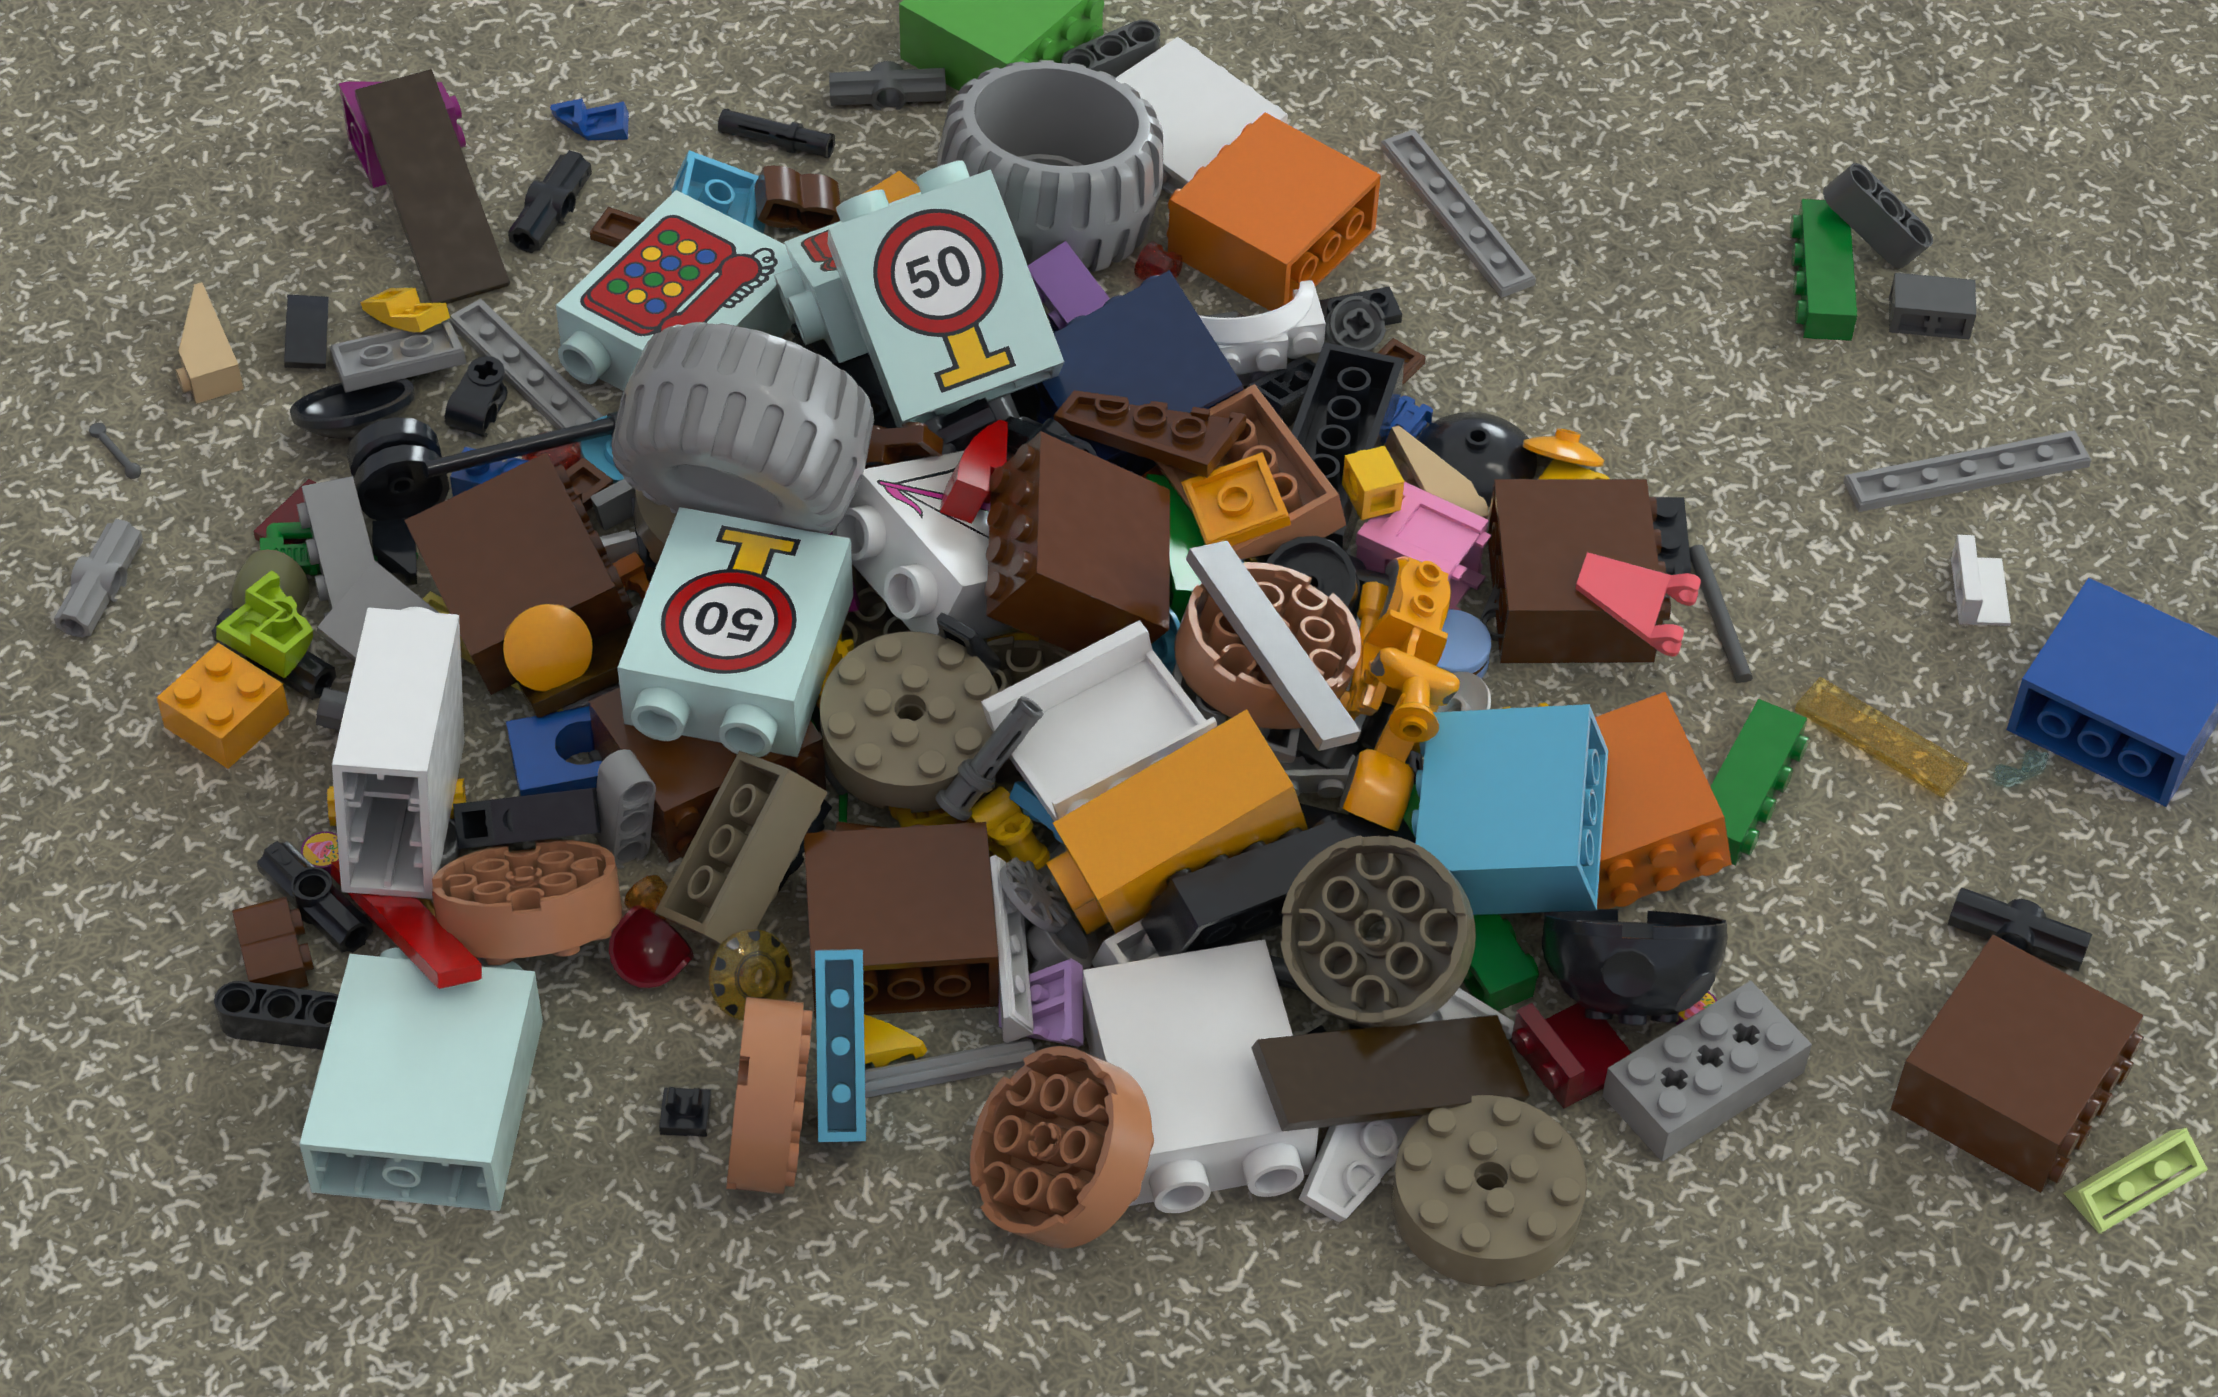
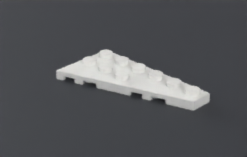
[1299,988,1514,1222]

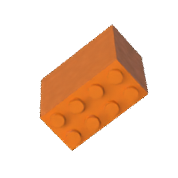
[1166,112,1381,311]
[1595,692,1732,909]

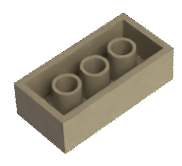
[655,750,828,955]

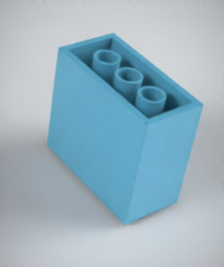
[1412,704,1608,915]

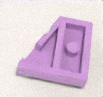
[999,958,1083,1047]

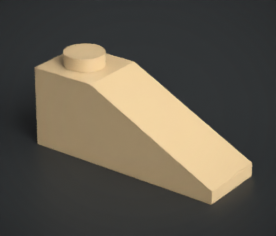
[176,282,244,404]
[1385,426,1489,519]

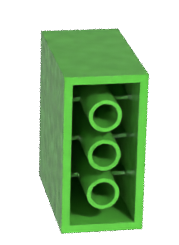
[899,0,1104,91]

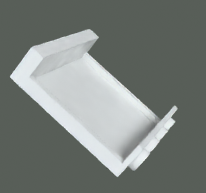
[1115,37,1288,195]
[981,620,1218,822]

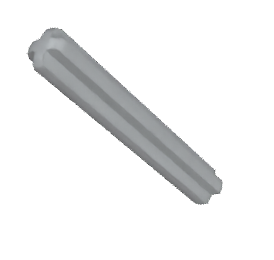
[865,1038,1036,1098]

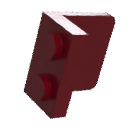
[1511,1003,1632,1109]

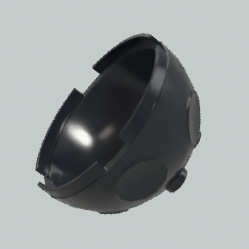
[1542,909,1728,1025]

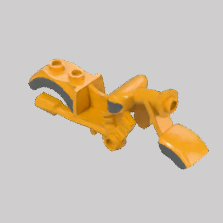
[1340,556,1460,831]

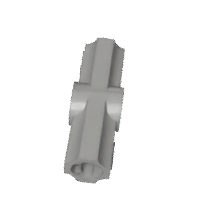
[54,519,143,638]

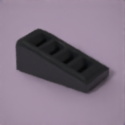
[936,612,1002,676]

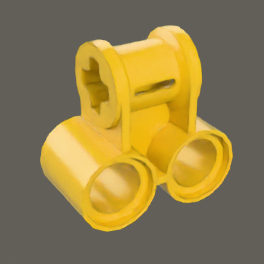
[967,786,1050,870]

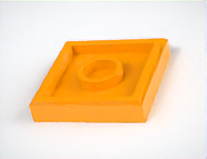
[1181,452,1291,546]

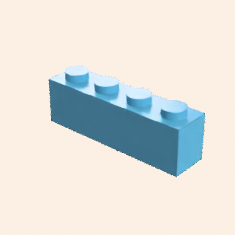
[815,949,866,1142]

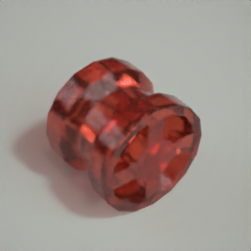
[1134,241,1183,280]

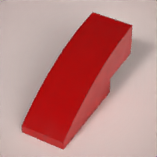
[940,420,1008,524]

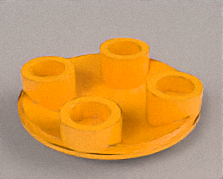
[503,604,593,692]

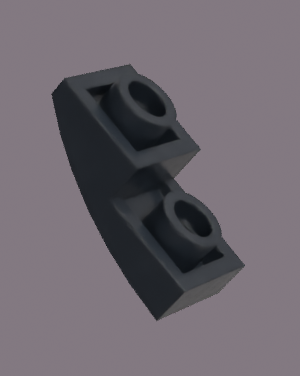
[284,294,329,369]

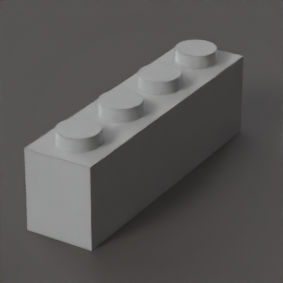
[296,476,374,618]

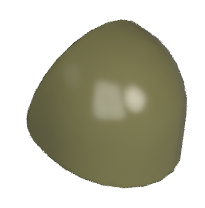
[231,549,309,615]

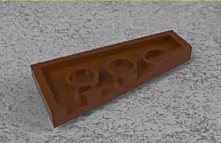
[1054,390,1246,478]

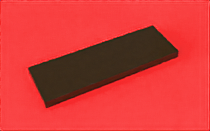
[355,69,510,304]
[1251,1015,1530,1132]

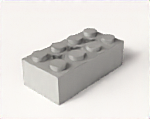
[1602,981,1812,1161]

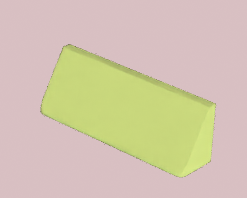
[2063,1128,2208,1234]

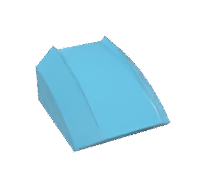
[671,150,766,234]

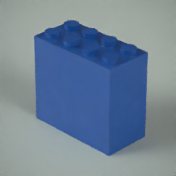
[2006,578,2218,807]

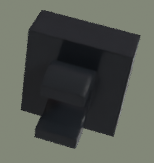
[659,1087,712,1137]

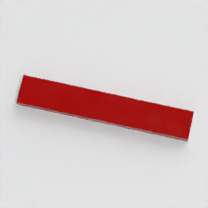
[331,860,482,989]

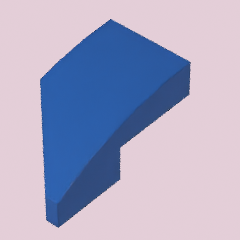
[550,98,629,141]

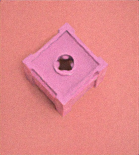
[1356,482,1491,610]

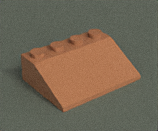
[1154,384,1346,560]

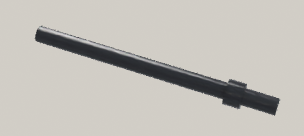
[422,411,618,478]

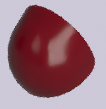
[609,905,694,988]

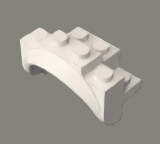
[1199,280,1326,386]

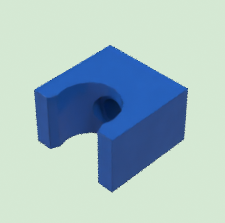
[506,706,602,796]

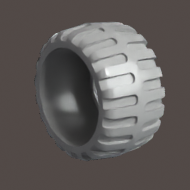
[937,60,1163,272]
[612,322,874,535]

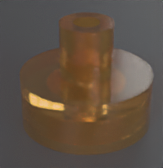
[624,875,668,920]

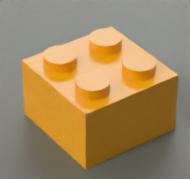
[156,642,289,769]

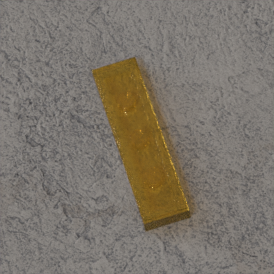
[1795,677,1969,799]

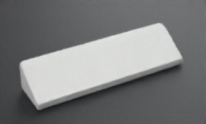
[990,855,1034,1043]

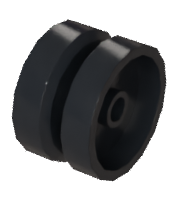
[347,417,450,521]
[1267,536,1362,621]

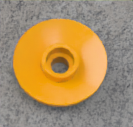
[1522,428,1604,467]

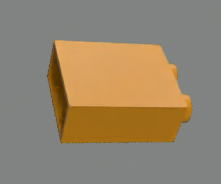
[1046,709,1308,934]

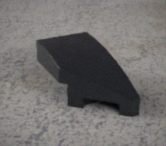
[372,519,417,585]

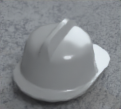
[1026,891,1099,973]

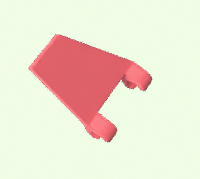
[1575,552,1701,657]

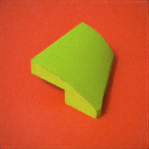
[216,570,313,678]

